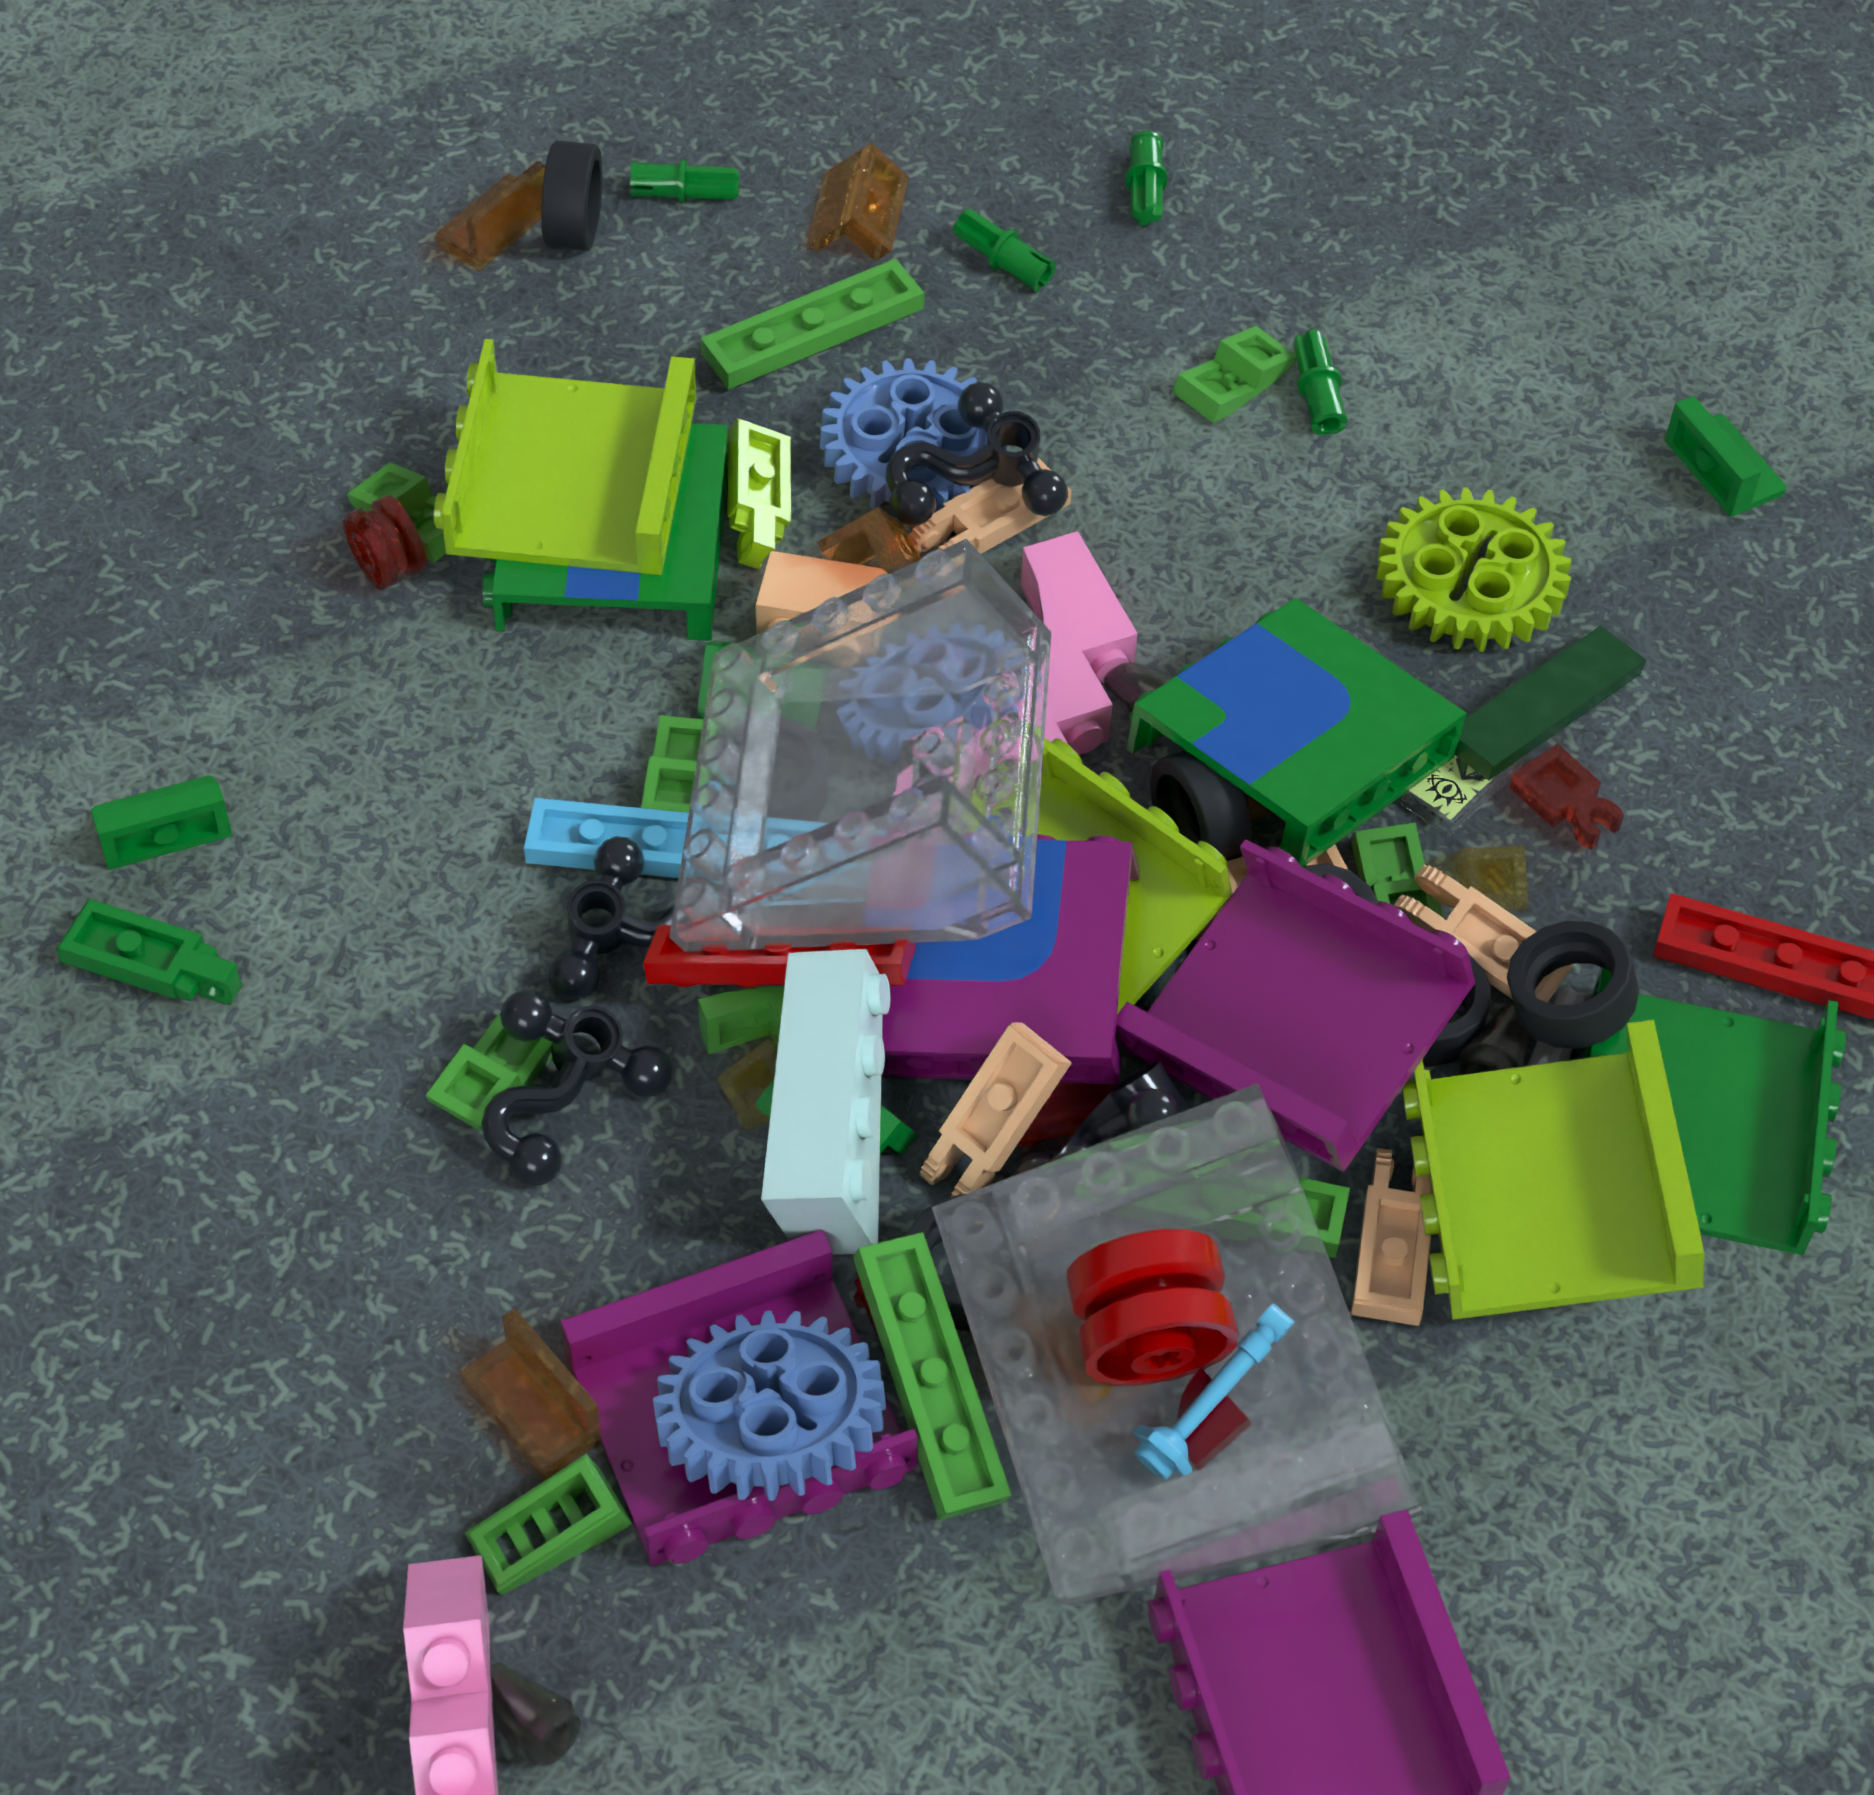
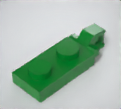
[56,899,243,1005]

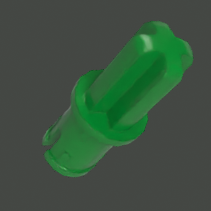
[1125,131,1168,227]
[630,159,740,203]
[952,209,1056,292]
[1293,329,1348,435]

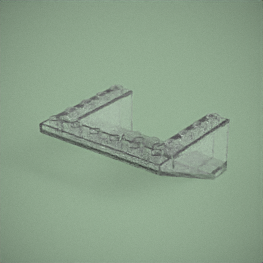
[669,539,1052,952]
[932,1083,1425,1605]

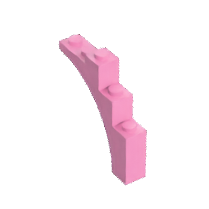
[892,531,1138,838]
[403,1555,498,1795]

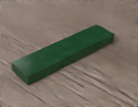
[1455,625,1646,781]

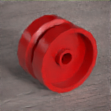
[1066,1229,1239,1386]

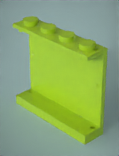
[434,339,696,575]
[958,728,1232,1014]
[1402,1020,1704,1320]

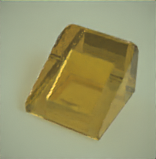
[1454,845,1529,910]
[717,1039,778,1130]

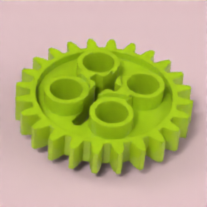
[1376,487,1571,652]

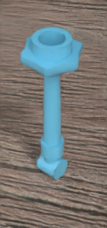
[1133,1303,1295,1481]

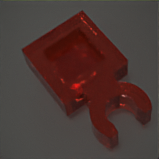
[1510,744,1624,850]

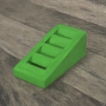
[465,1454,633,1595]

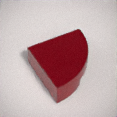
[1177,1368,1252,1472]

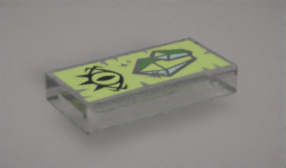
[1400,755,1527,837]

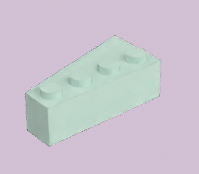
[761,949,890,1255]

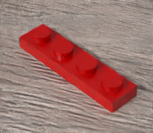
[1652,893,1874,1020]
[643,925,916,988]

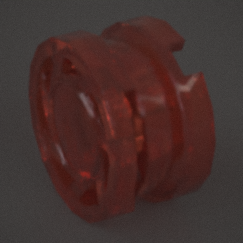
[342,495,427,590]

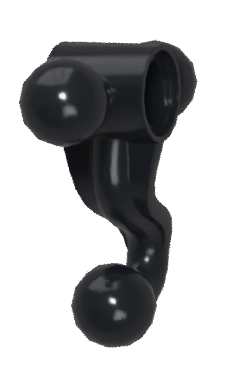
[885,382,1068,527]
[548,836,741,1001]
[482,990,673,1186]
[1011,1062,1195,1202]

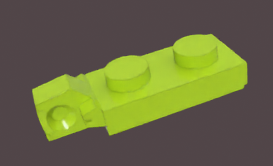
[728,418,791,570]

